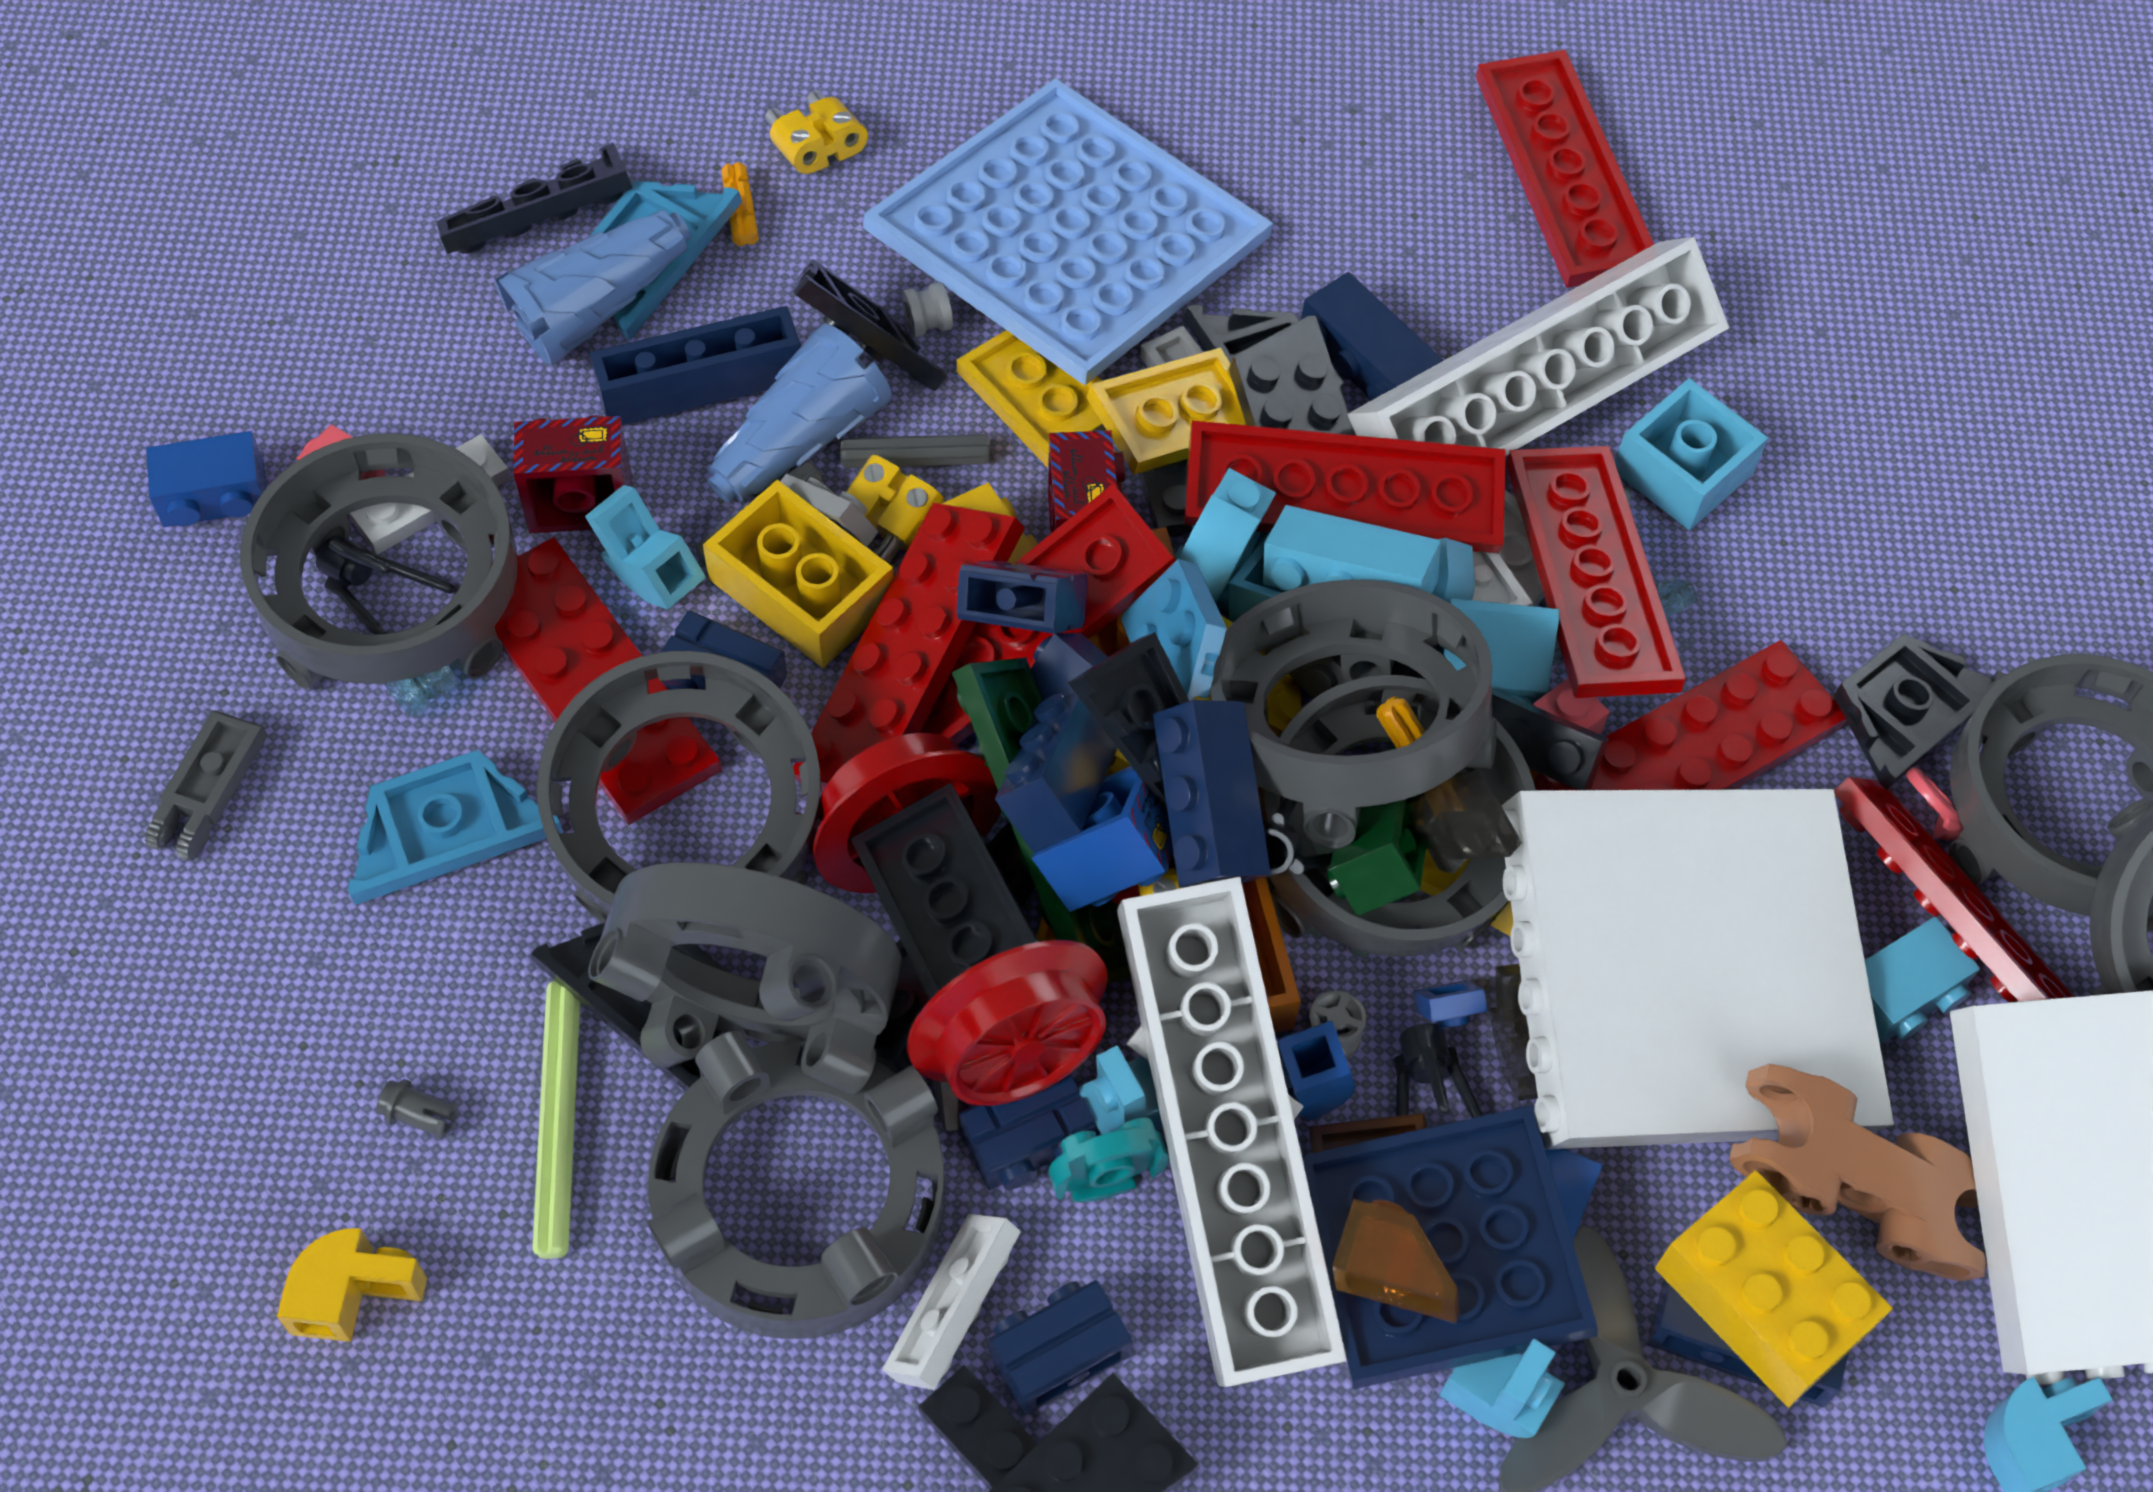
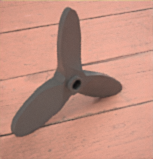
[1498,1226,1787,1492]

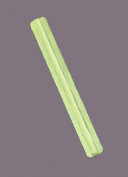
[532,981,580,1259]

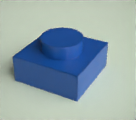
[1413,980,1487,1027]

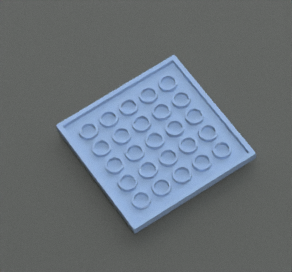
[863,78,1273,385]

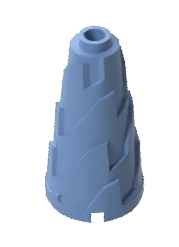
[494,210,691,367]
[707,323,892,503]

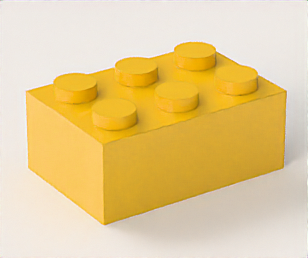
[703,480,894,669]
[1654,1170,1893,1408]

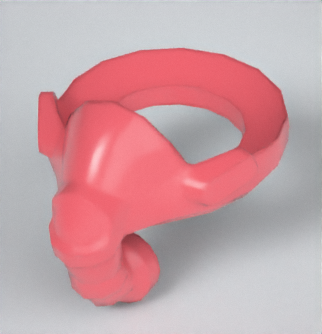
[1905,767,1964,841]

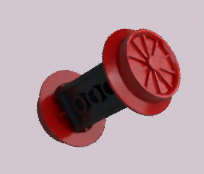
[813,733,1107,1106]

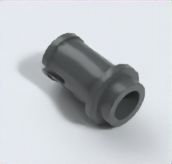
[376,1079,458,1140]

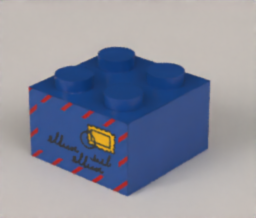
[1032,766,1174,912]

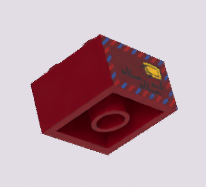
[513,415,633,534]
[1047,430,1128,534]

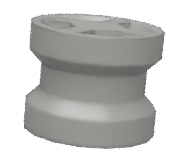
[901,281,953,338]
[1305,990,1367,1060]

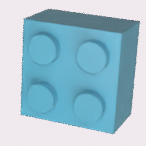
[1615,378,1768,531]

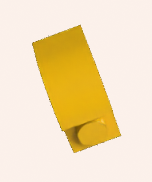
[276,1228,427,1342]

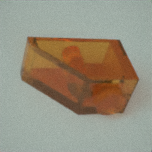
[1332,1199,1459,1323]

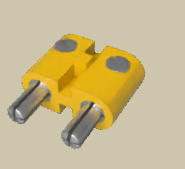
[765,90,868,174]
[845,454,945,564]

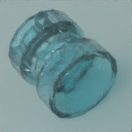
[384,665,459,719]

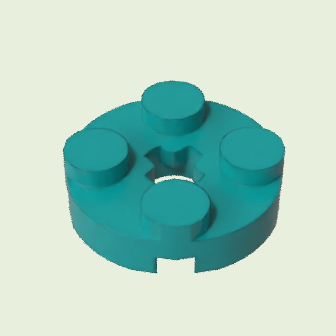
[1048,1118,1170,1203]

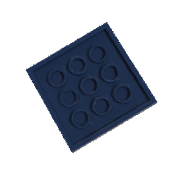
[1302,1105,1598,1390]

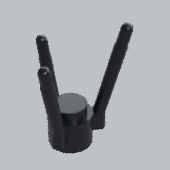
[316,535,455,635]
[1264,798,1333,875]
[1393,1023,1483,1118]

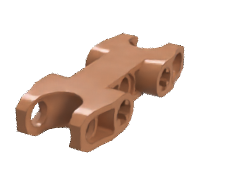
[1729,1064,1987,1281]

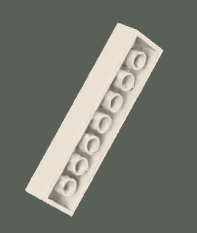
[1347,237,1729,455]
[1117,877,1347,1387]

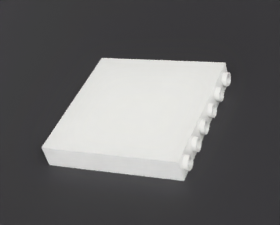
[1495,789,1894,1149]
[1950,991,2153,1385]

